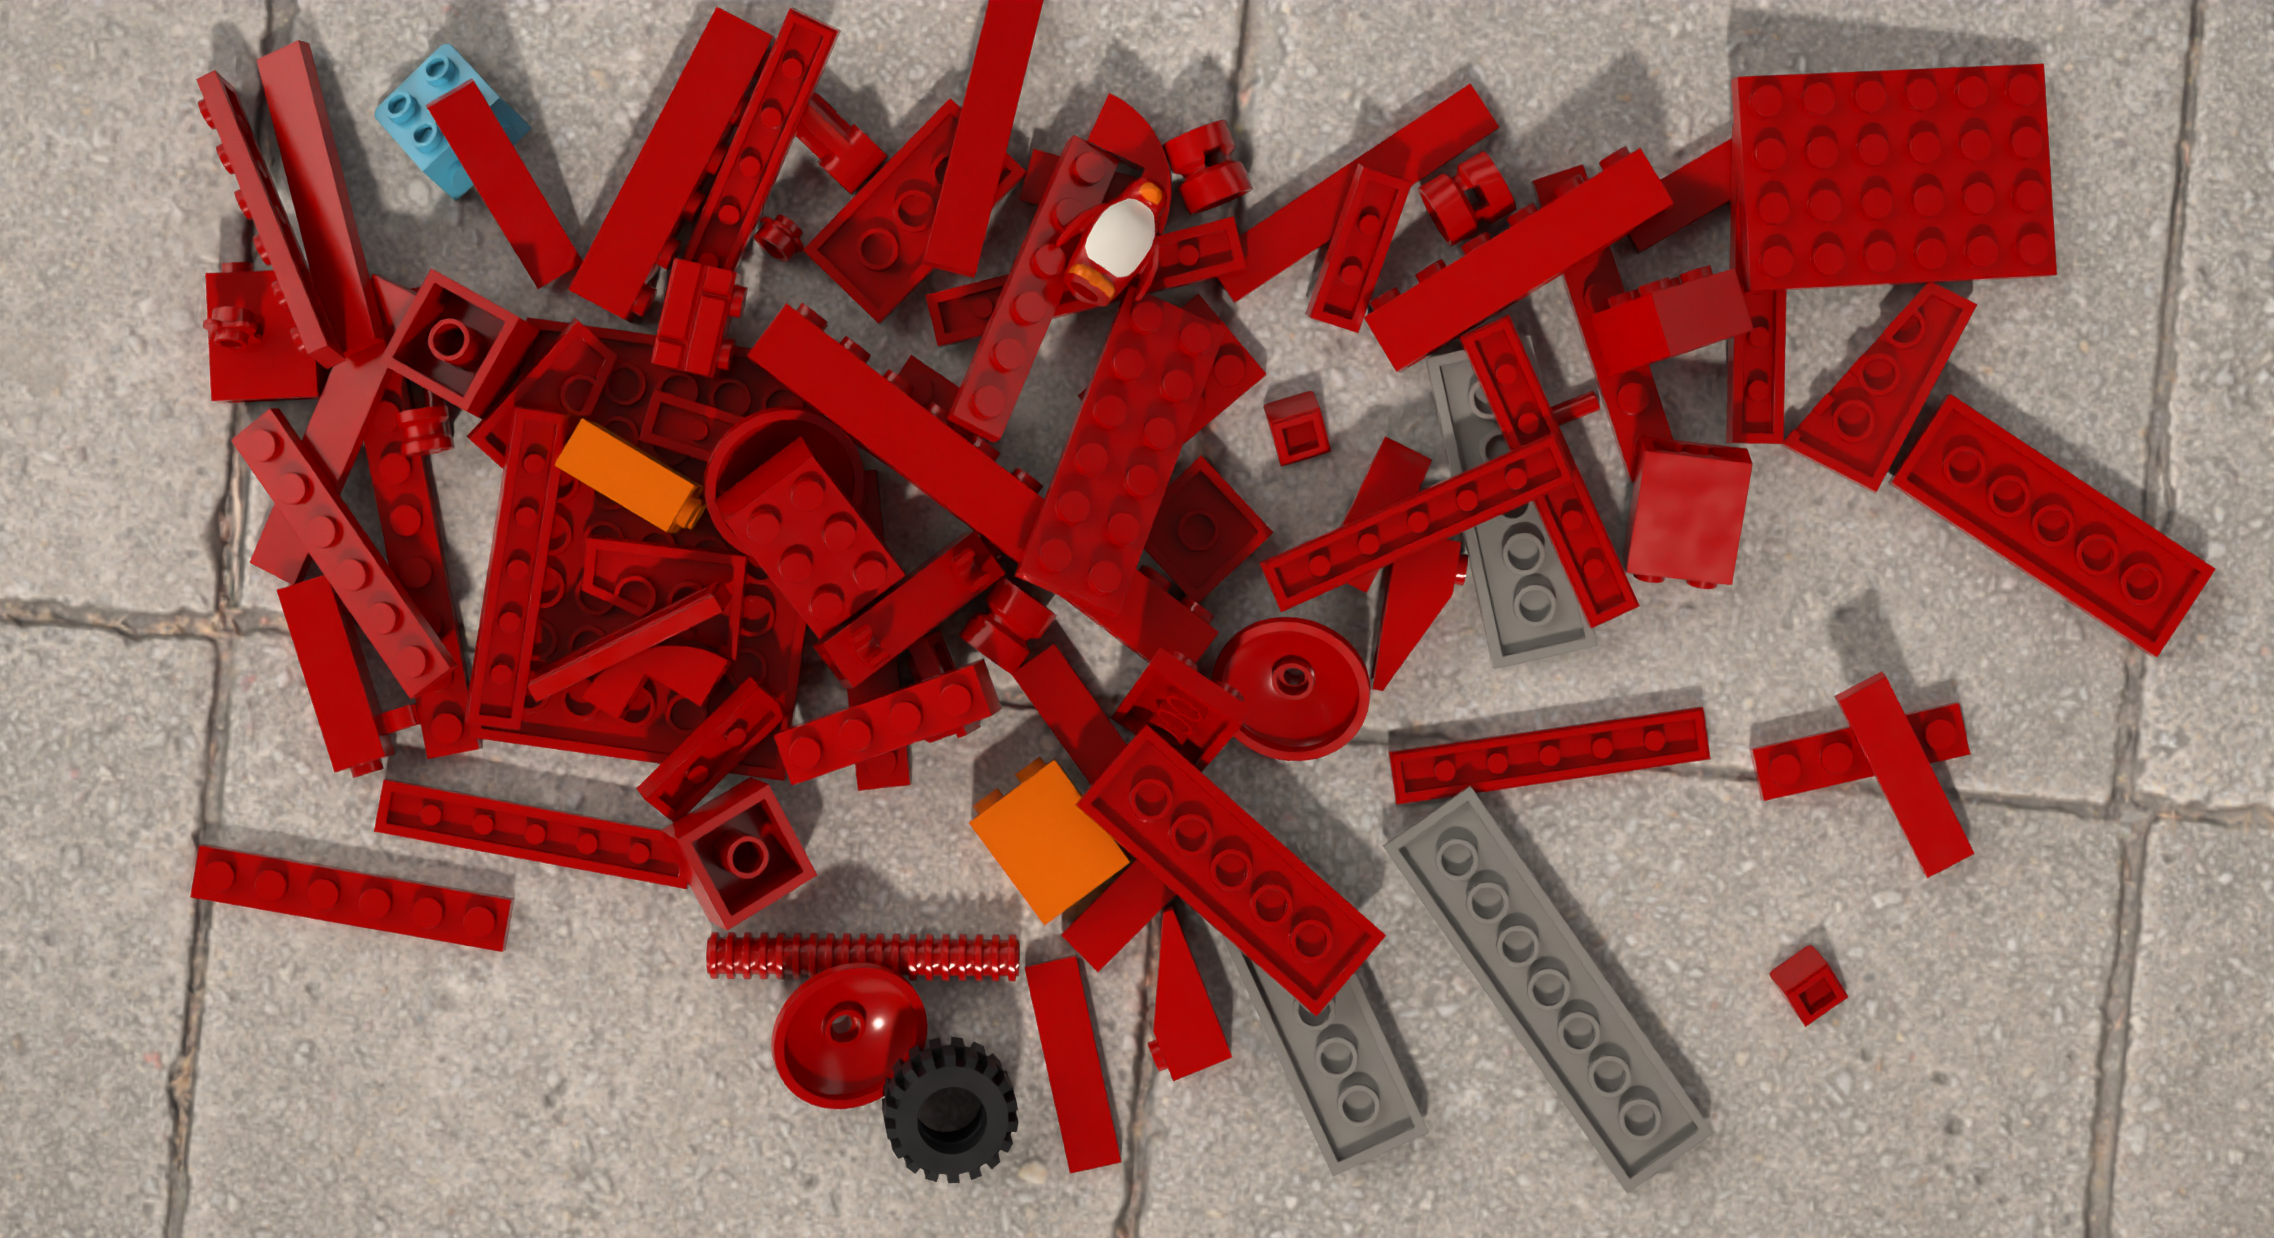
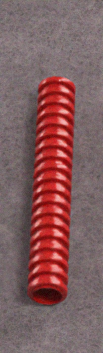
[706,932,1020,982]

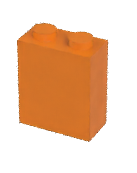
[554,418,706,534]
[969,756,1130,926]

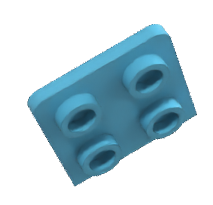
[374,44,531,201]

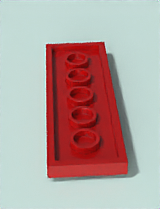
[1015,286,1226,619]
[1888,394,2216,658]
[1074,724,1386,1016]

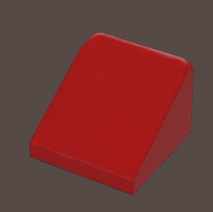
[1263,391,1331,467]
[1769,945,1848,1027]

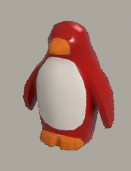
[1055,177,1168,307]

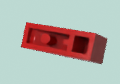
[1370,540,1468,691]
[1148,905,1232,1081]

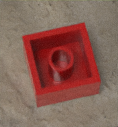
[1590,265,1754,377]
[378,268,540,419]
[660,777,817,931]

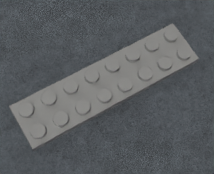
[1383,786,1714,1194]

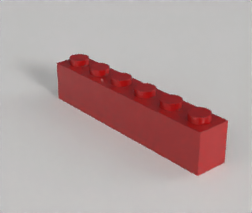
[568,7,776,323]
[1364,146,1675,373]

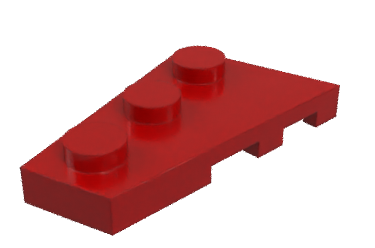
[466,318,617,478]

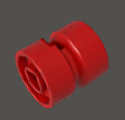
[1162,120,1253,215]
[1418,150,1517,247]
[959,576,1057,675]

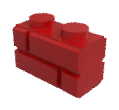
[650,258,748,380]

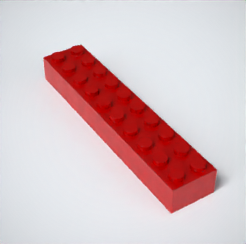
[747,303,1219,664]

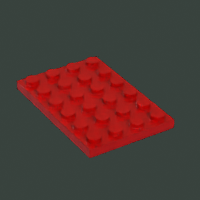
[1731,63,2057,293]

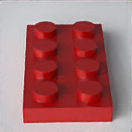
[803,98,1027,325]
[1111,647,1253,773]

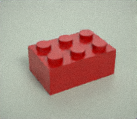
[715,436,905,639]

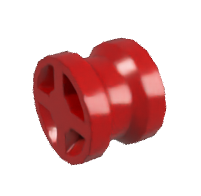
[395,405,455,457]

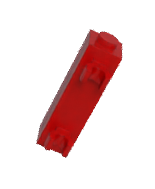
[812,531,1005,688]
[276,575,420,778]

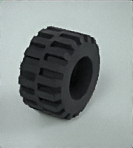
[882,1037,1019,1184]

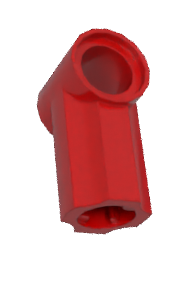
[796,92,888,195]

